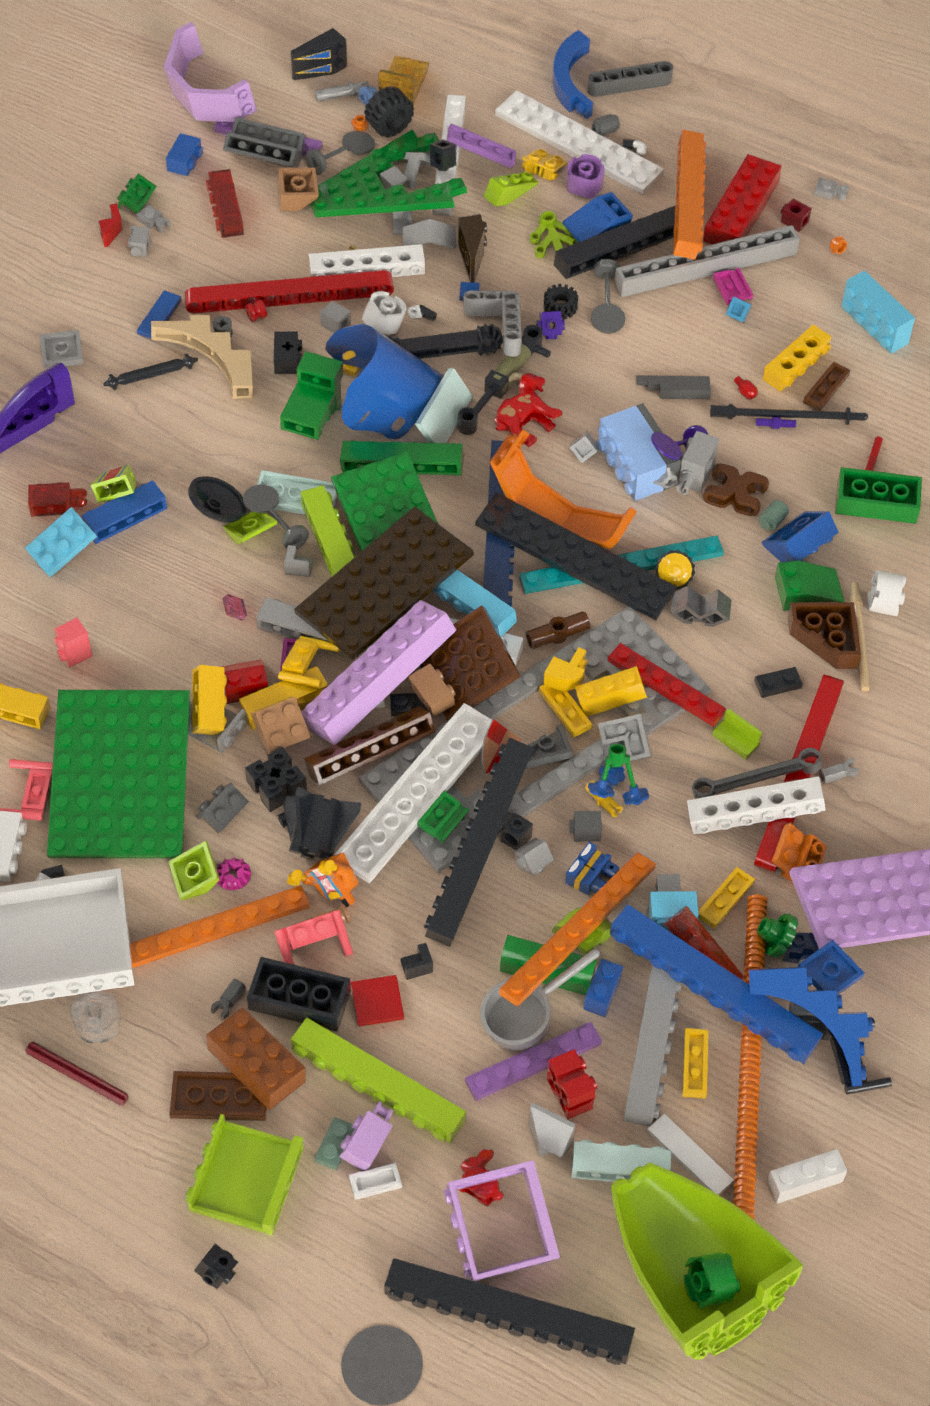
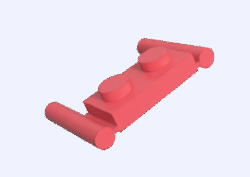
[0,759,53,821]
[274,910,353,965]

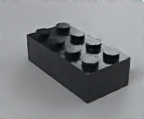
[247,957,351,1032]

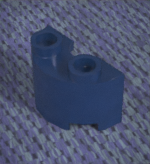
[783,932,819,964]

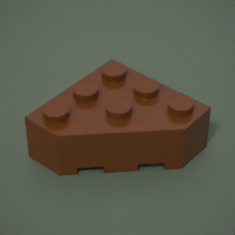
[788,602,861,669]

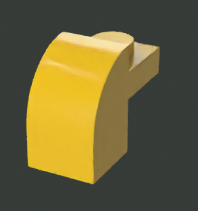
[543,647,588,691]

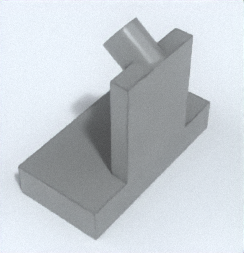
[404,152,430,188]

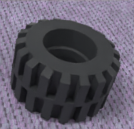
[364,86,414,137]

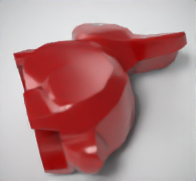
[459,1149,504,1206]

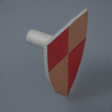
[481,719,522,774]

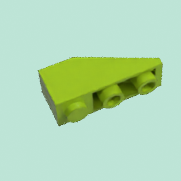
[483,172,538,207]

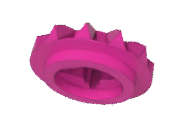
[217,857,251,890]

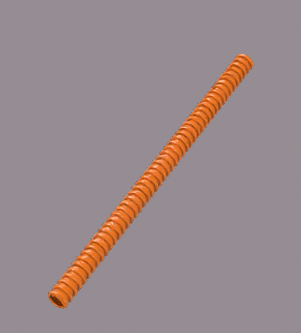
[733,894,768,1220]

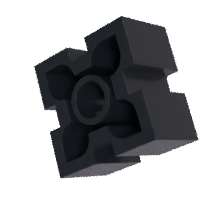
[245,747,307,812]

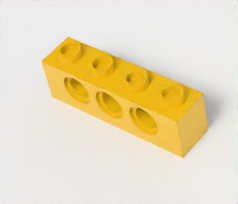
[762,324,832,392]

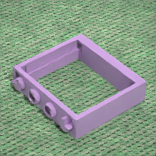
[444,1160,560,1282]

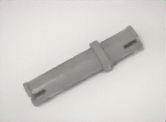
[315,81,370,102]

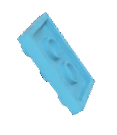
[25,507,97,578]

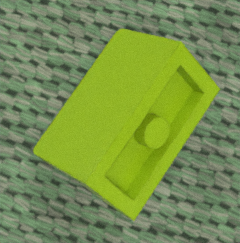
[712,709,762,760]

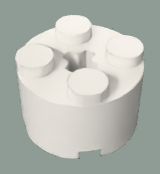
[362,291,407,334]
[867,570,906,616]

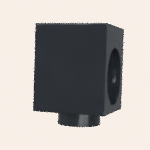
[430,139,456,171]
[501,812,533,850]

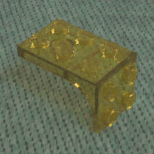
[378,56,429,106]

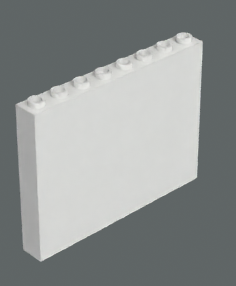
[0,868,134,1006]

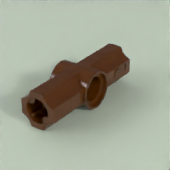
[525,611,591,649]

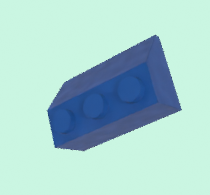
[761,511,839,562]

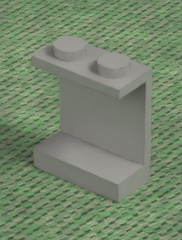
[188,701,247,753]

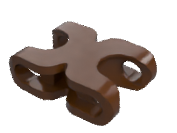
[702,463,770,516]

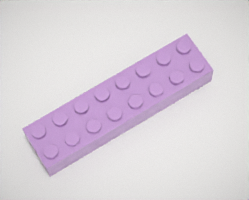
[301,600,456,745]

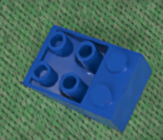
[562,192,633,242]

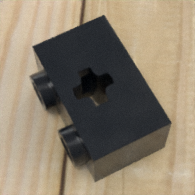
[273,331,302,374]

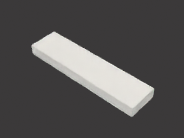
[647,1114,734,1196]

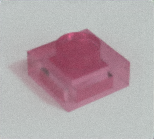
[222,594,247,621]

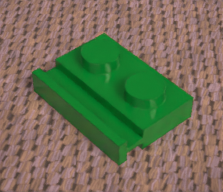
[417,791,470,844]

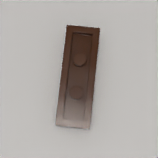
[803,362,850,411]

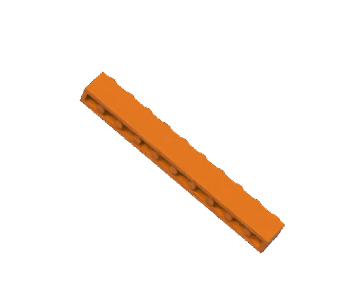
[673,129,706,260]

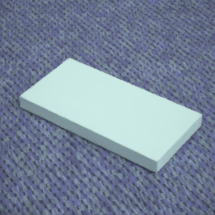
[415,368,473,443]
[257,470,338,515]

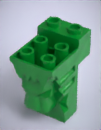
[280,351,343,440]

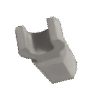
[819,758,860,784]

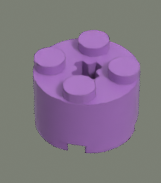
[566,154,605,199]

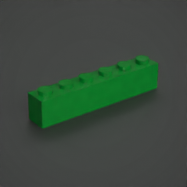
[340,441,464,475]

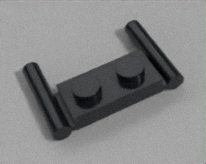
[828,1018,892,1095]

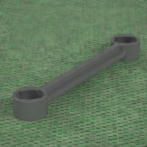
[692,748,822,799]

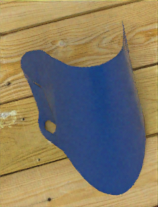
[325,324,444,439]

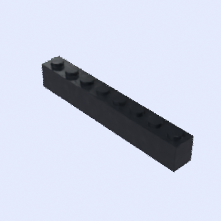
[554,206,675,279]

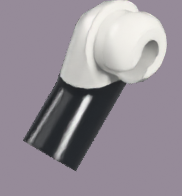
[622,139,647,155]
[408,305,437,321]
[36,865,65,881]

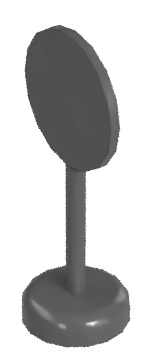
[306,131,375,175]
[591,259,625,334]
[243,485,309,549]

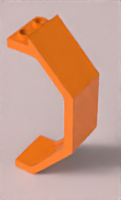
[490,429,637,549]

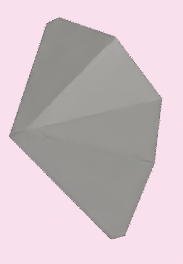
[529,1102,576,1157]

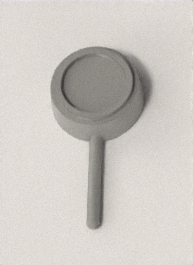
[480,949,600,1051]

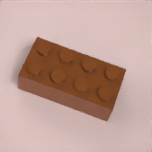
[207,1007,306,1110]

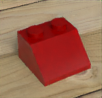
[221,659,268,704]

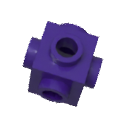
[537,311,565,339]

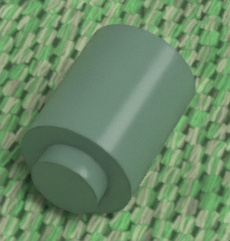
[759,500,789,531]

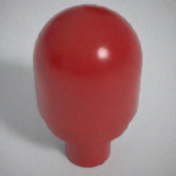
[734,376,758,399]

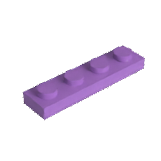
[447,123,516,169]

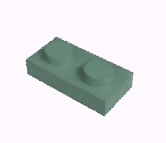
[314,1117,355,1171]

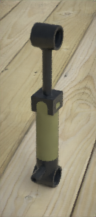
[458,325,551,435]

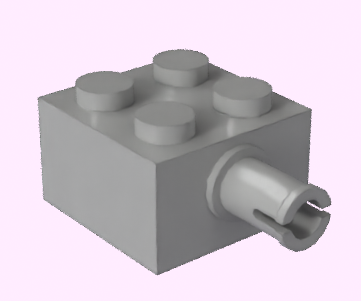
[676,431,719,495]

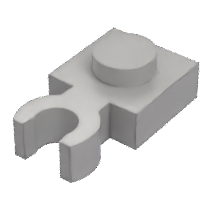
[814,178,849,200]
[136,205,170,233]

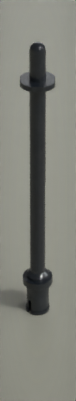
[710,404,868,425]

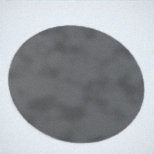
[341,1325,423,1405]

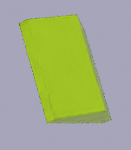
[223,511,278,544]
[168,841,220,900]

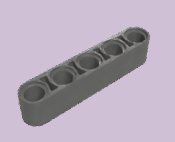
[588,61,673,97]

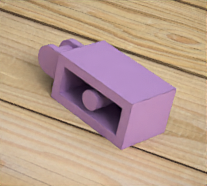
[339,1101,394,1171]

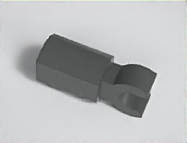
[211,978,246,1020]

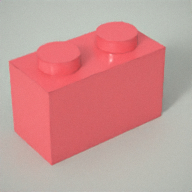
[54,618,92,667]

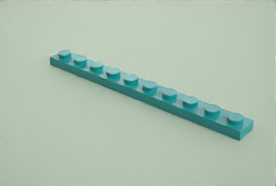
[519,535,724,595]

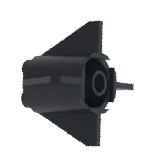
[283,787,362,860]

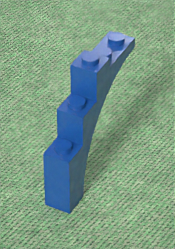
[749,967,873,1086]

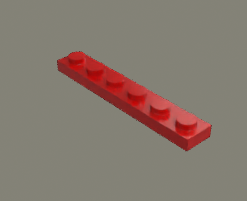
[608,643,726,727]

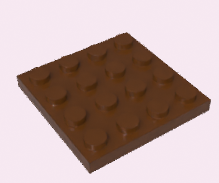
[419,605,521,721]

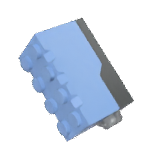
[597,403,681,501]

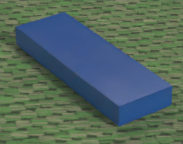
[137,290,182,339]

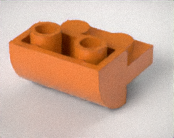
[772,823,827,882]

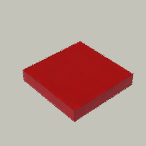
[351,975,404,1027]

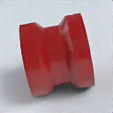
[245,299,267,323]

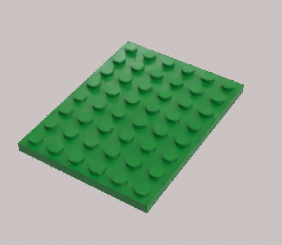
[47,690,190,858]

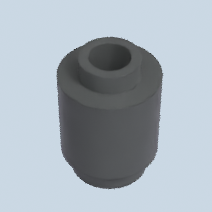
[592,114,620,136]

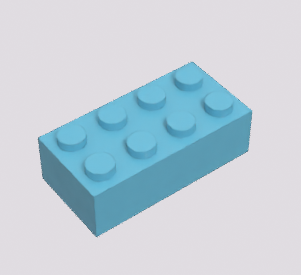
[841,270,915,354]

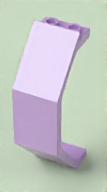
[164,22,257,122]

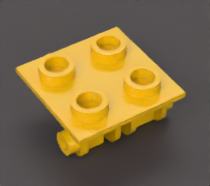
[522,149,569,181]

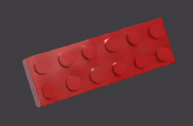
[703,154,782,245]

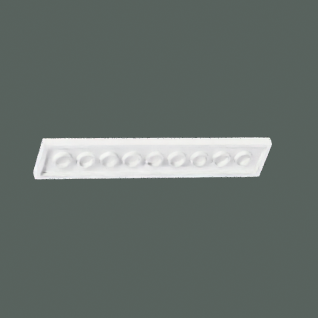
[495,90,664,195]
[333,703,492,884]

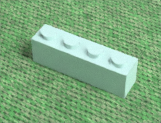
[571,1140,671,1182]

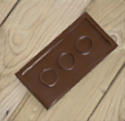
[169,1071,267,1121]

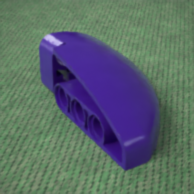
[0,362,75,453]

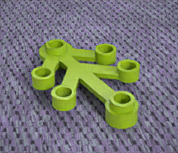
[529,211,578,258]

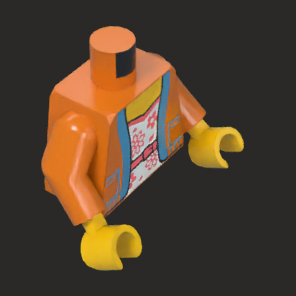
[287,853,358,907]

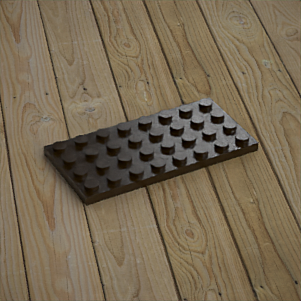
[294,507,474,660]

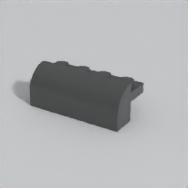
[223,117,306,168]

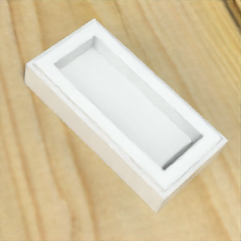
[349,1162,402,1200]

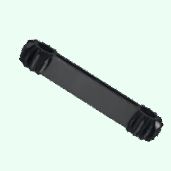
[388,323,503,359]

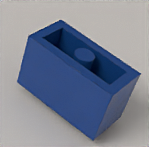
[166,133,203,176]
[584,958,623,1017]

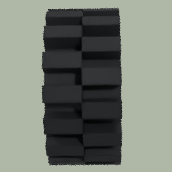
[543,284,579,320]

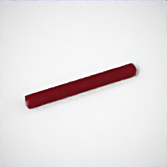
[26,1042,129,1106]

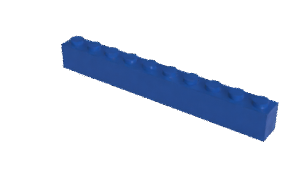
[610,904,823,1064]

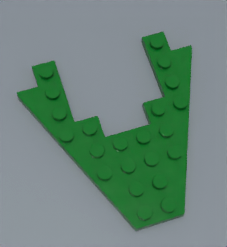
[309,130,468,218]

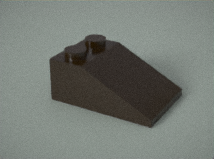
[458,214,487,283]

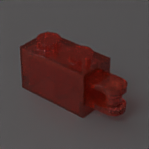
[28,482,87,517]

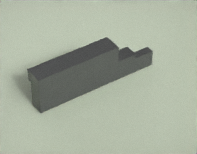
[636,375,711,399]

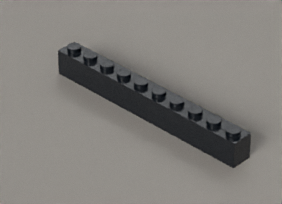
[424,738,534,947]
[384,1258,635,1365]

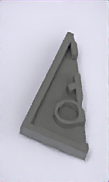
[526,724,573,769]

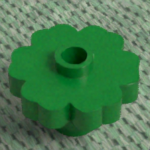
[757,913,798,958]

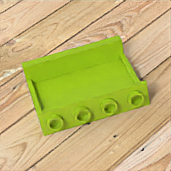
[185,1114,304,1235]

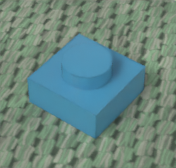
[726,297,752,322]

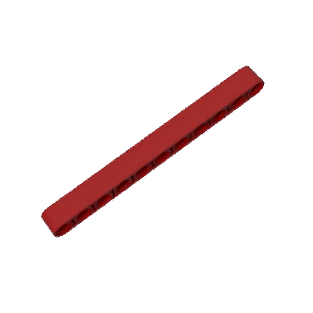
[184,270,394,313]
[754,674,844,872]

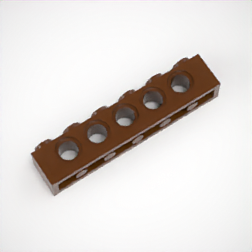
[304,706,436,785]

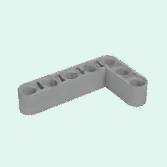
[463,291,522,357]

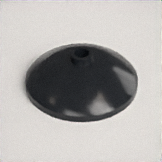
[188,476,246,523]

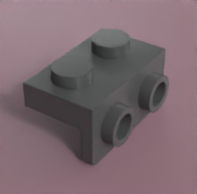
[196,783,249,833]

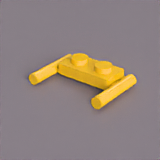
[278,636,340,688]

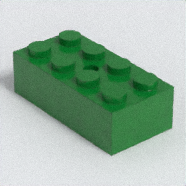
[835,467,922,524]

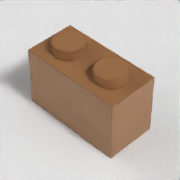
[408,664,456,718]

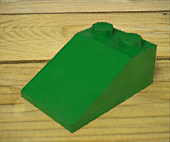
[775,561,845,611]

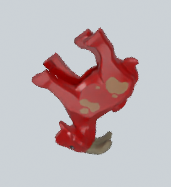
[494,372,562,447]

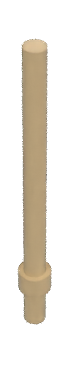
[850,582,870,692]

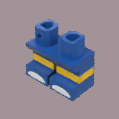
[565,841,619,896]

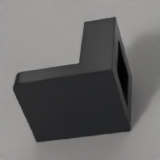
[400,943,433,980]

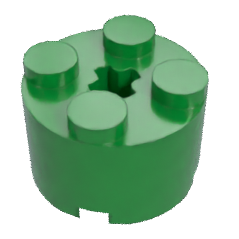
[684,1252,740,1308]

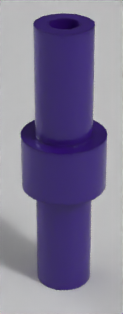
[756,417,796,429]

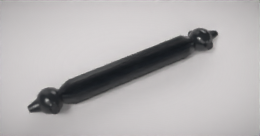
[103,353,198,390]

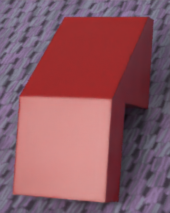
[99,203,123,247]

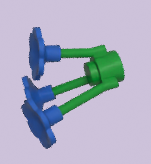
[588,744,650,805]

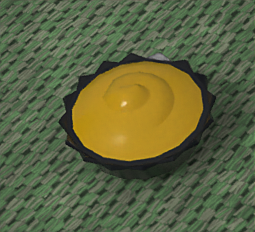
[655,550,695,590]

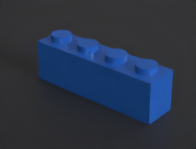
[81,480,167,544]

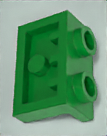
[117,173,157,214]

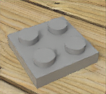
[40,330,83,369]

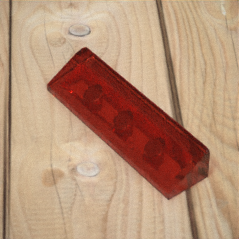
[665,906,744,980]

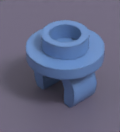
[359,86,378,105]

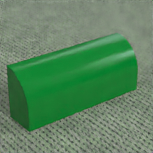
[500,935,597,995]

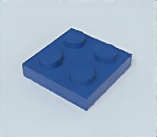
[798,940,865,994]

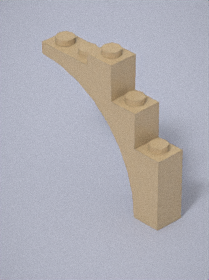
[151,315,253,399]

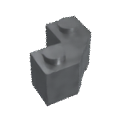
[670,586,732,627]

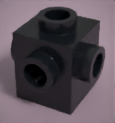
[194,1243,238,1289]

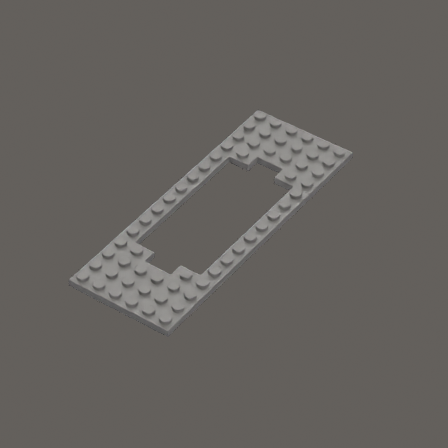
[359,606,711,874]

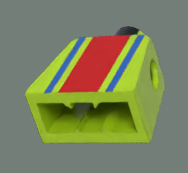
[91,465,137,503]

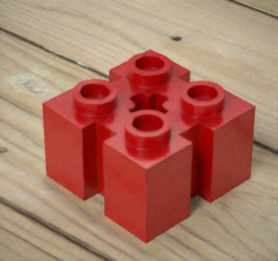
[547,1049,597,1120]

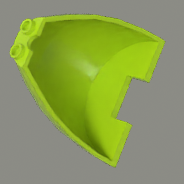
[611,1162,803,1360]

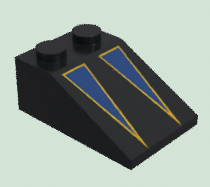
[291,28,347,81]

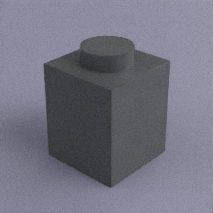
[569,811,602,842]

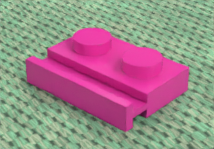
[713,268,753,305]

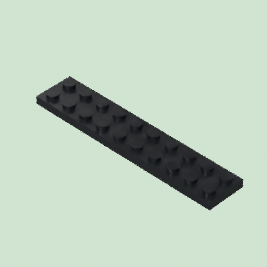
[475,492,677,621]

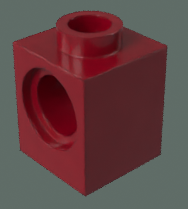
[781,199,812,232]

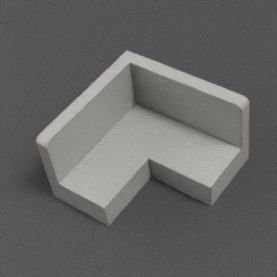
[403,219,456,249]
[598,714,652,761]

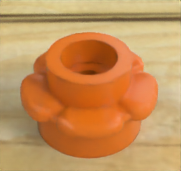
[351,115,369,132]
[830,236,847,254]

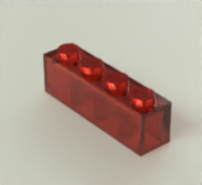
[206,169,244,238]

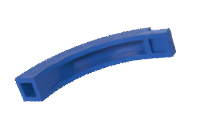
[553,30,593,119]

